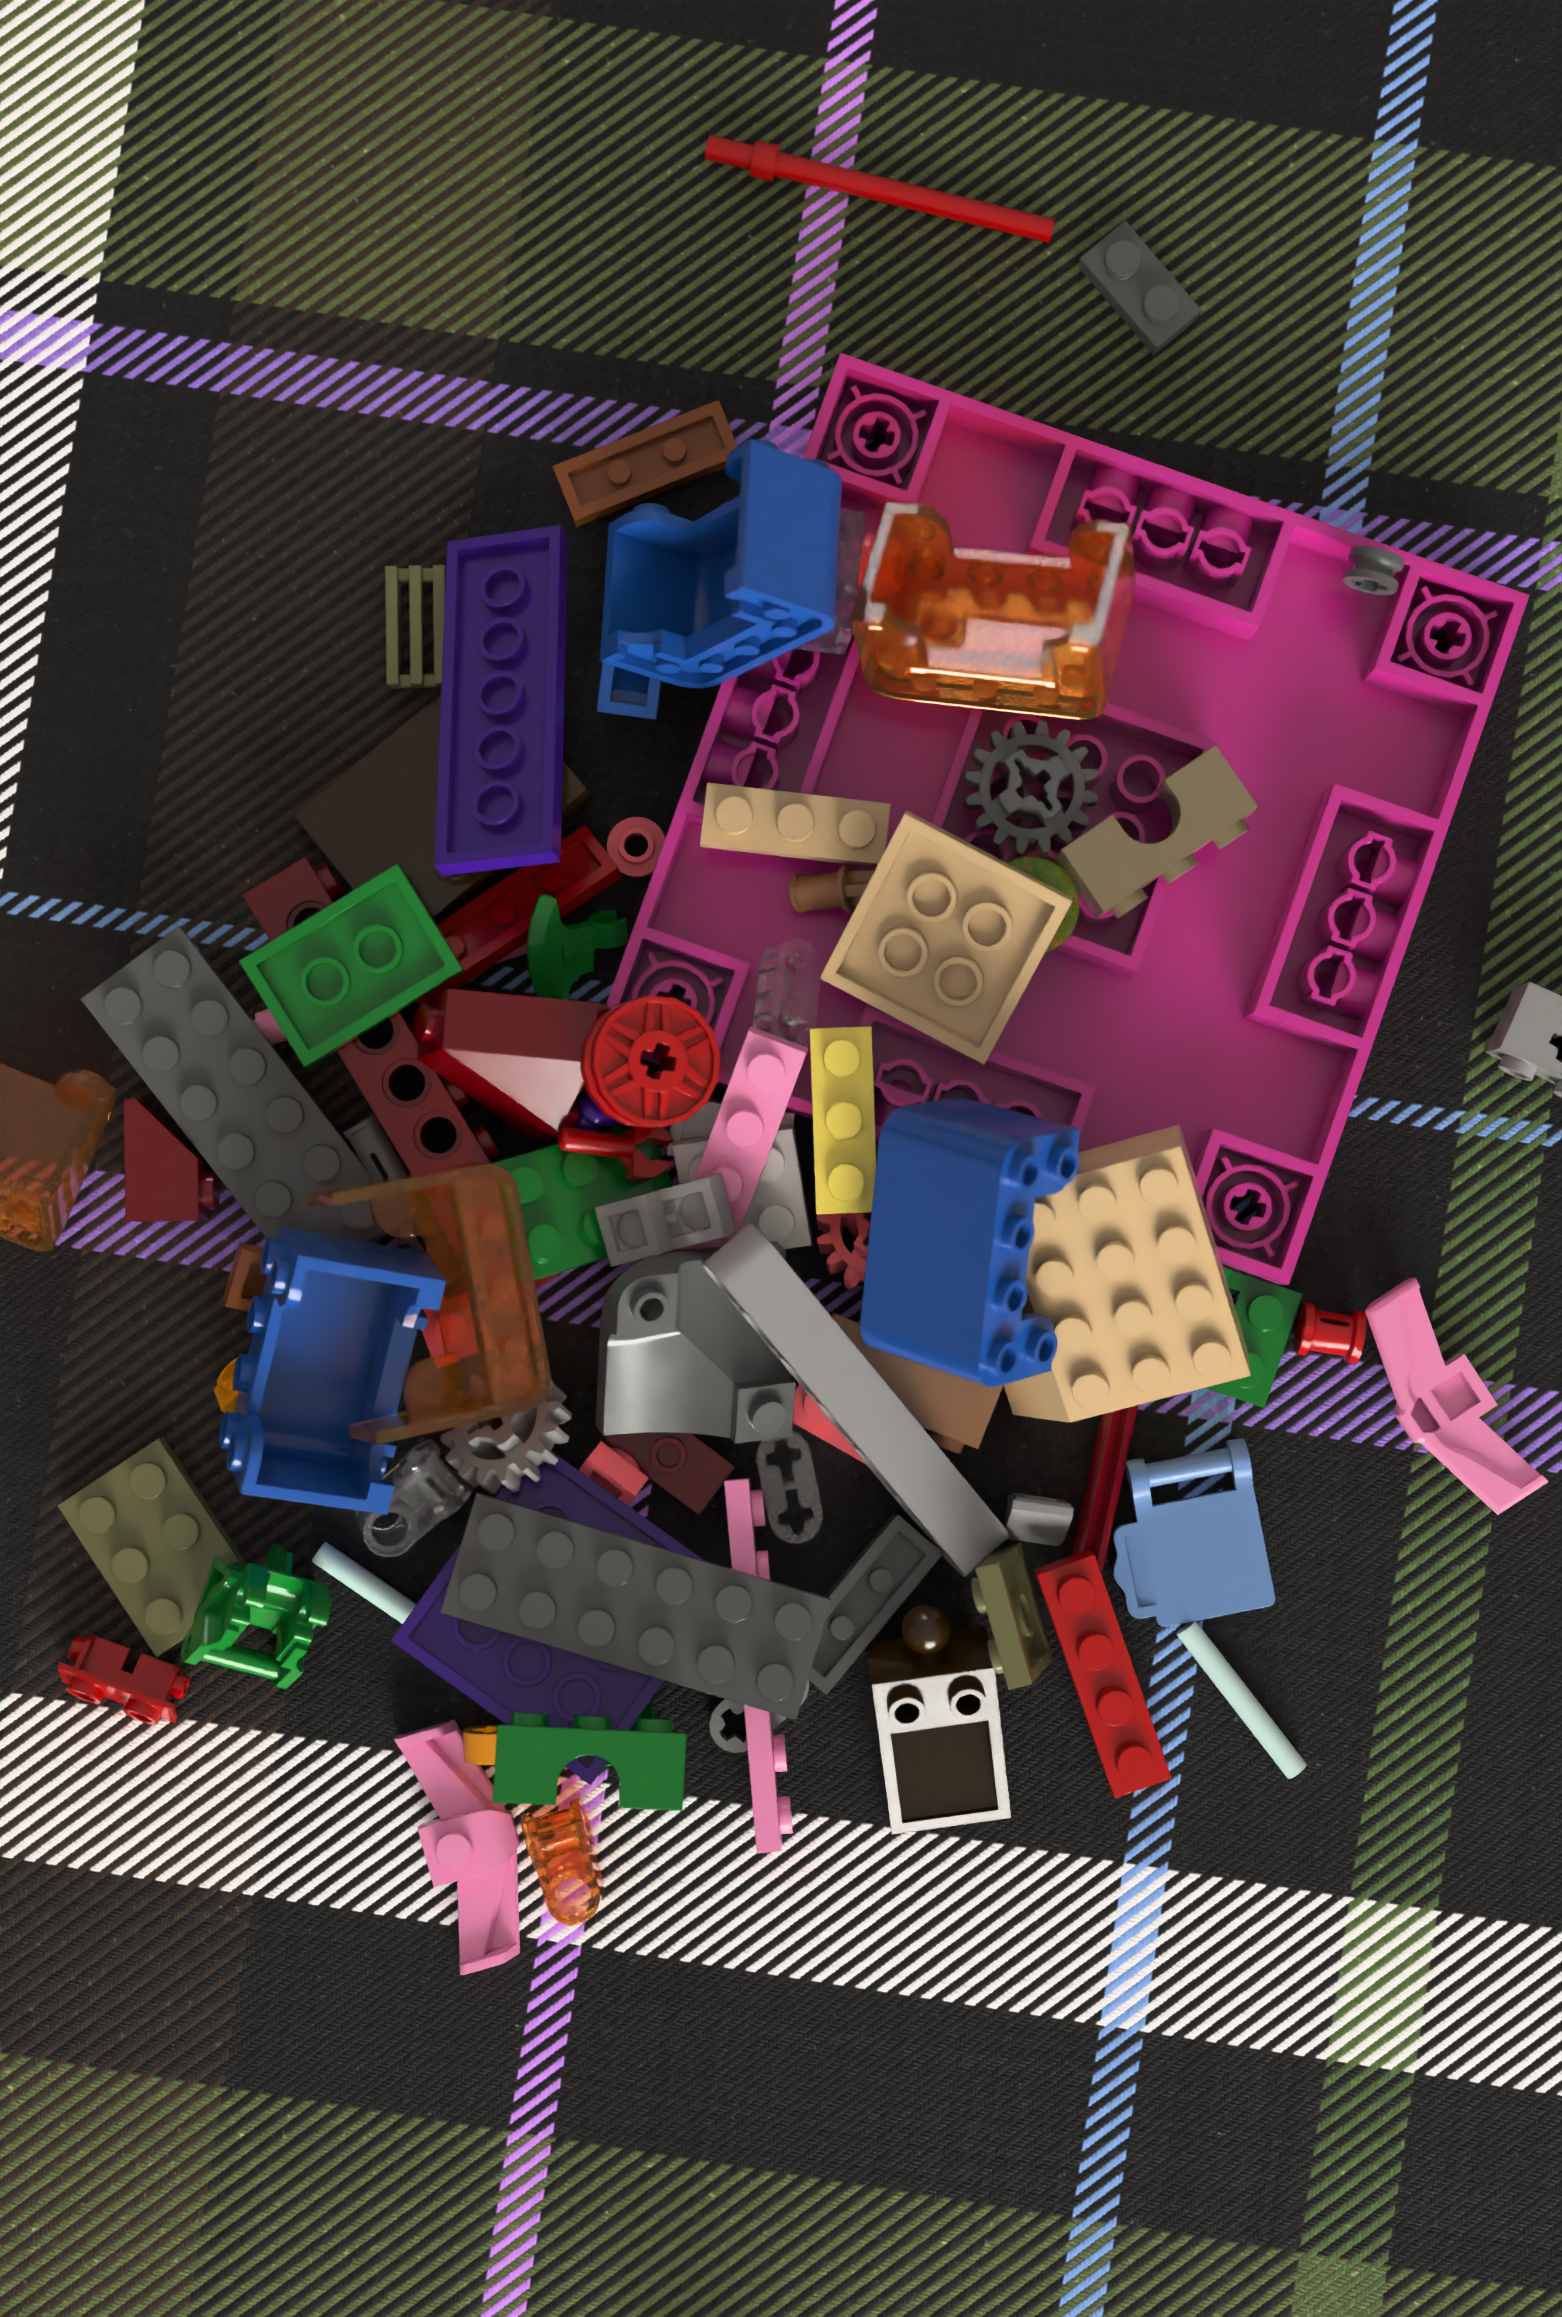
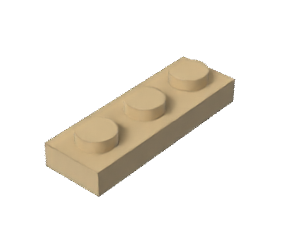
[700,782,891,867]

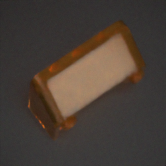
[306,1164,551,1445]

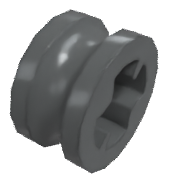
[1342,546,1405,595]

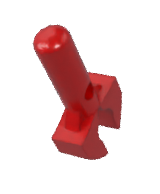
[558,1126,674,1183]

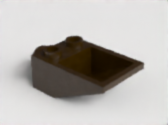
[866,1605,1011,1835]

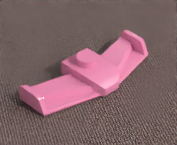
[1365,1278,1548,1515]
[394,1719,520,1975]

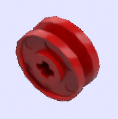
[580,995,720,1128]

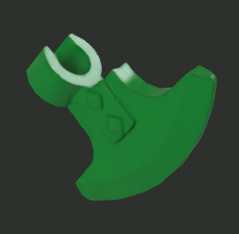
[526,893,629,1000]

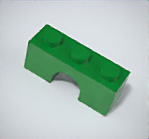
[492,1712,687,1811]

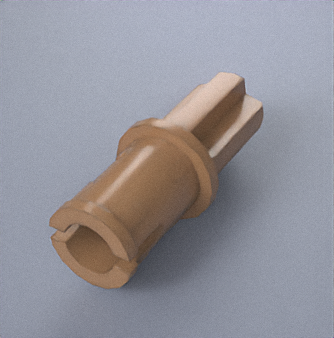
[789,864,876,913]

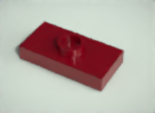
[603,1432,736,1515]

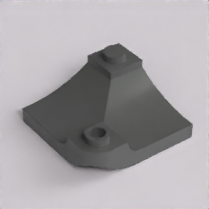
[595,1241,796,1444]

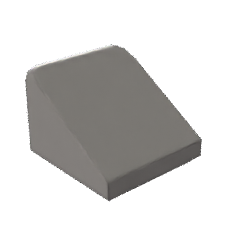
[1004,1492,1074,1546]

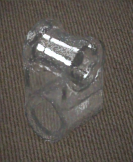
[355,1440,473,1557]

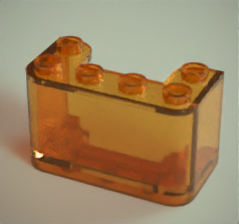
[851,502,1136,720]

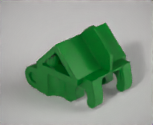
[181,1543,332,1689]

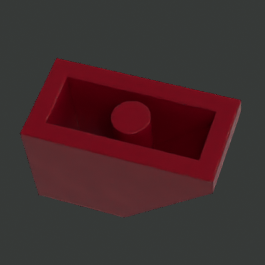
[124,1099,220,1222]

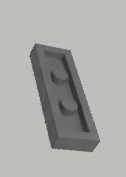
[808,1513,943,1695]

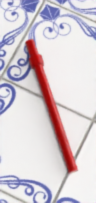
[705,135,1055,243]

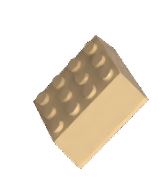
[1003,1124,1250,1423]

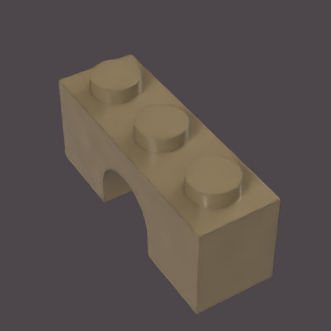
[1055,745,1258,919]

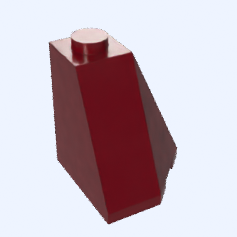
[413,989,609,1142]

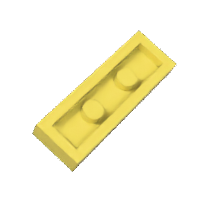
[810,1026,876,1214]

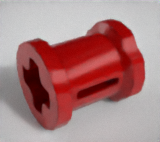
[1293,1301,1366,1364]

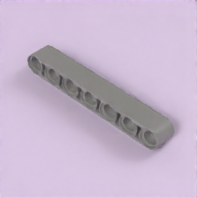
[702,1223,1010,1577]

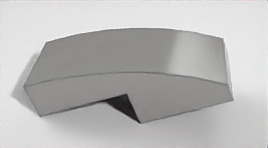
[595,1173,737,1267]

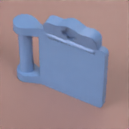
[1112,1438,1275,1627]

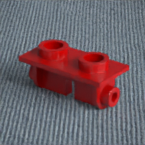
[57,1634,191,1725]

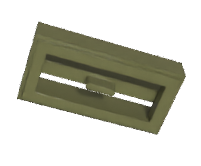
[385,565,446,689]

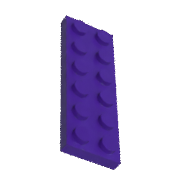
[434,525,568,876]

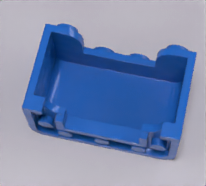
[600,439,842,689]
[860,1097,1080,1387]
[219,1227,446,1515]

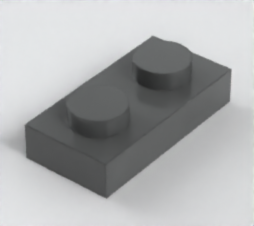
[1078,220,1202,356]

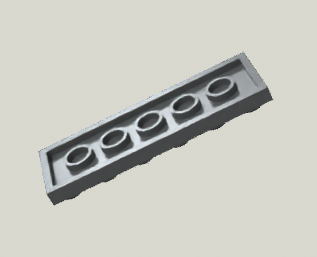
[81,926,395,1242]
[440,1492,831,1720]

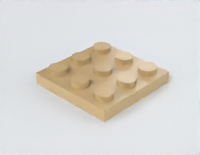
[820,811,1073,1065]

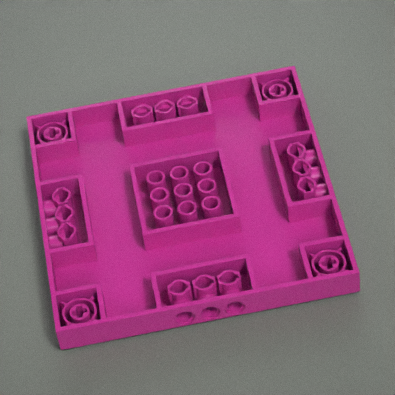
[606,353,1530,1285]

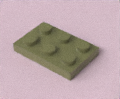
[57,1437,247,1657]

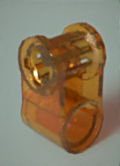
[521,1798,605,1926]

